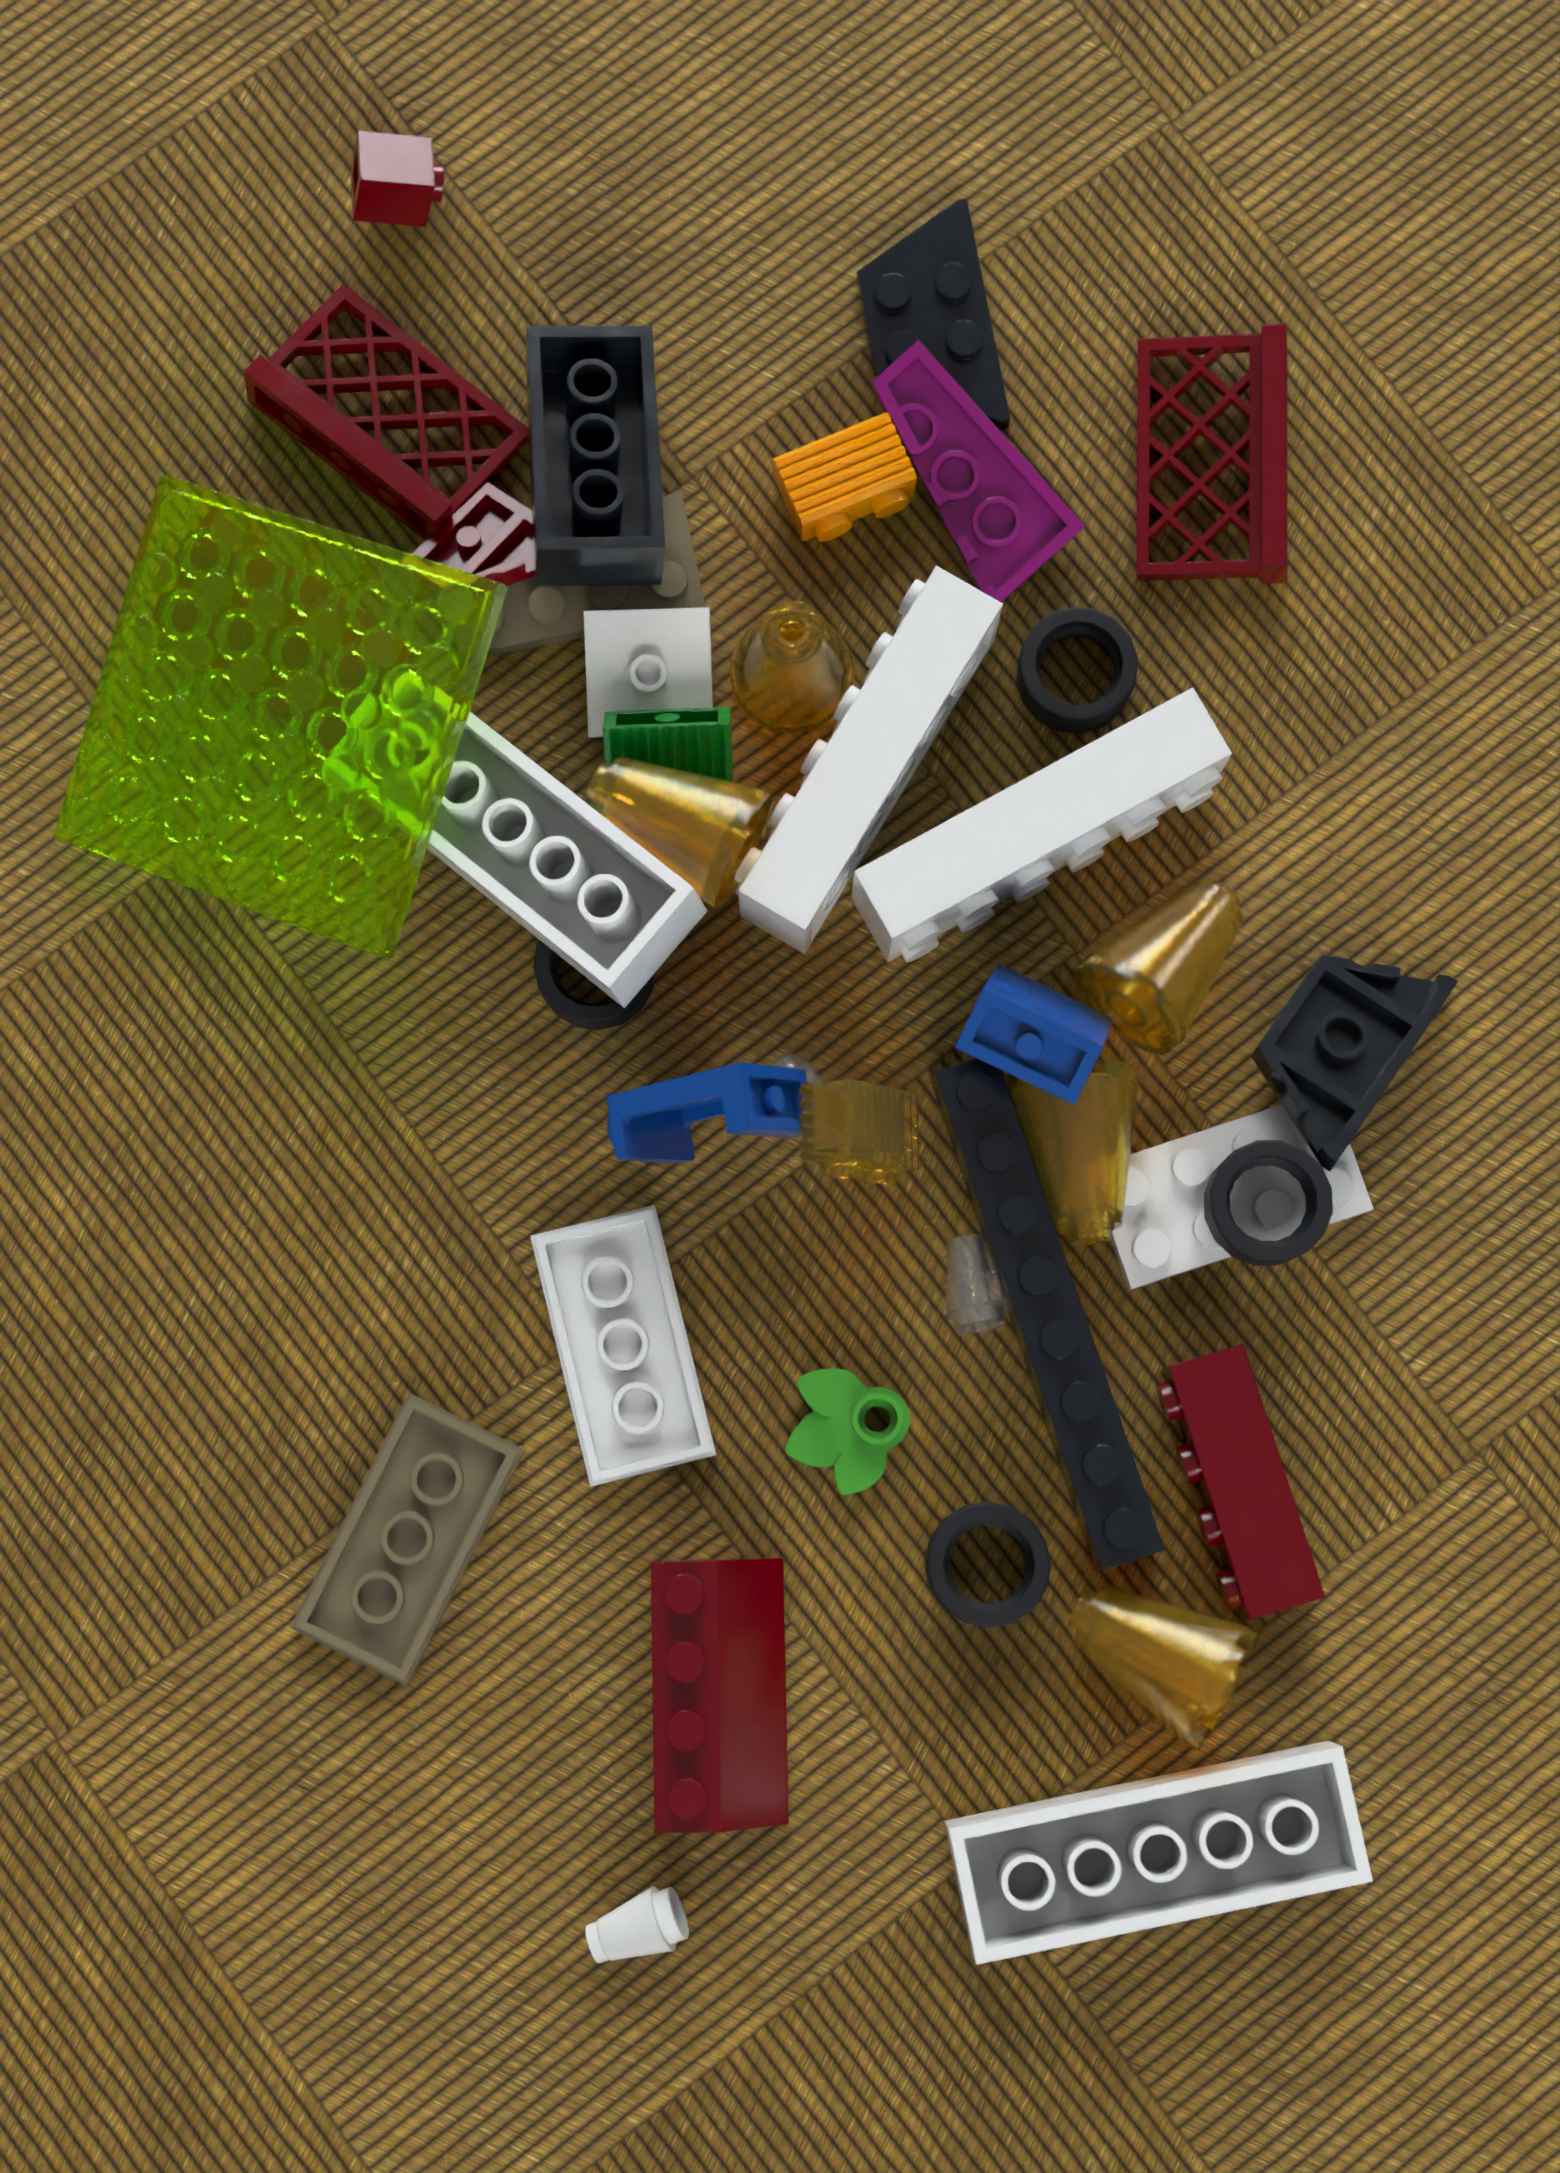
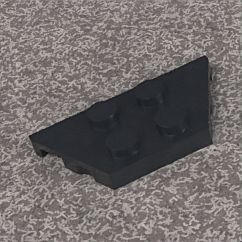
[856,198,1010,430]
[1251,954,1458,1171]

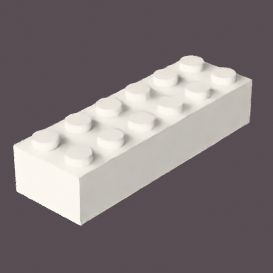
[734,566,1003,954]
[326,664,707,1008]
[851,687,1232,962]
[944,1741,1373,1965]

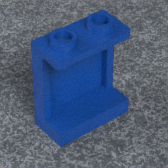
[955,963,1113,1105]
[606,1063,816,1163]

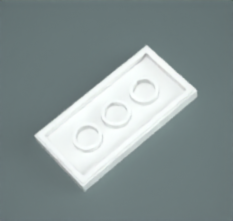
[530,1205,716,1487]

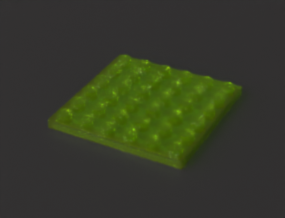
[53,473,509,958]

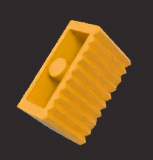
[773,412,917,542]

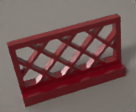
[244,284,529,541]
[1136,323,1288,584]

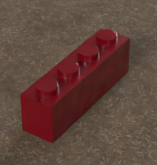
[1156,1344,1325,1620]

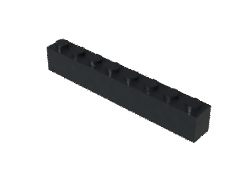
[931,1058,1165,1571]

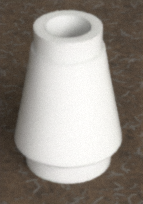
[585,1886,689,1964]

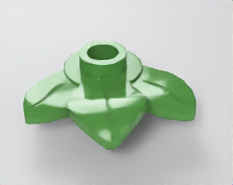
[785,1368,910,1496]

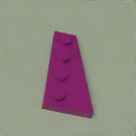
[871,340,1085,603]

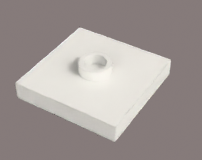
[584,607,713,737]

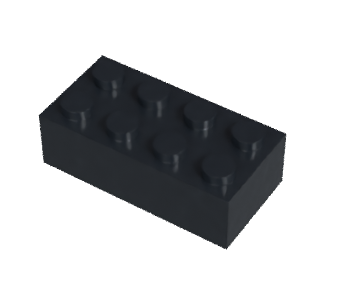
[526,326,665,587]

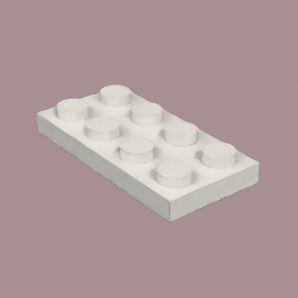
[1087,1105,1373,1291]

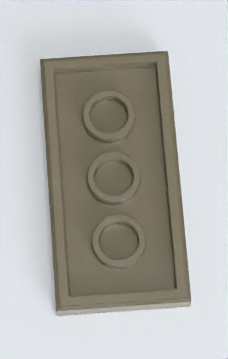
[290,1392,525,1686]

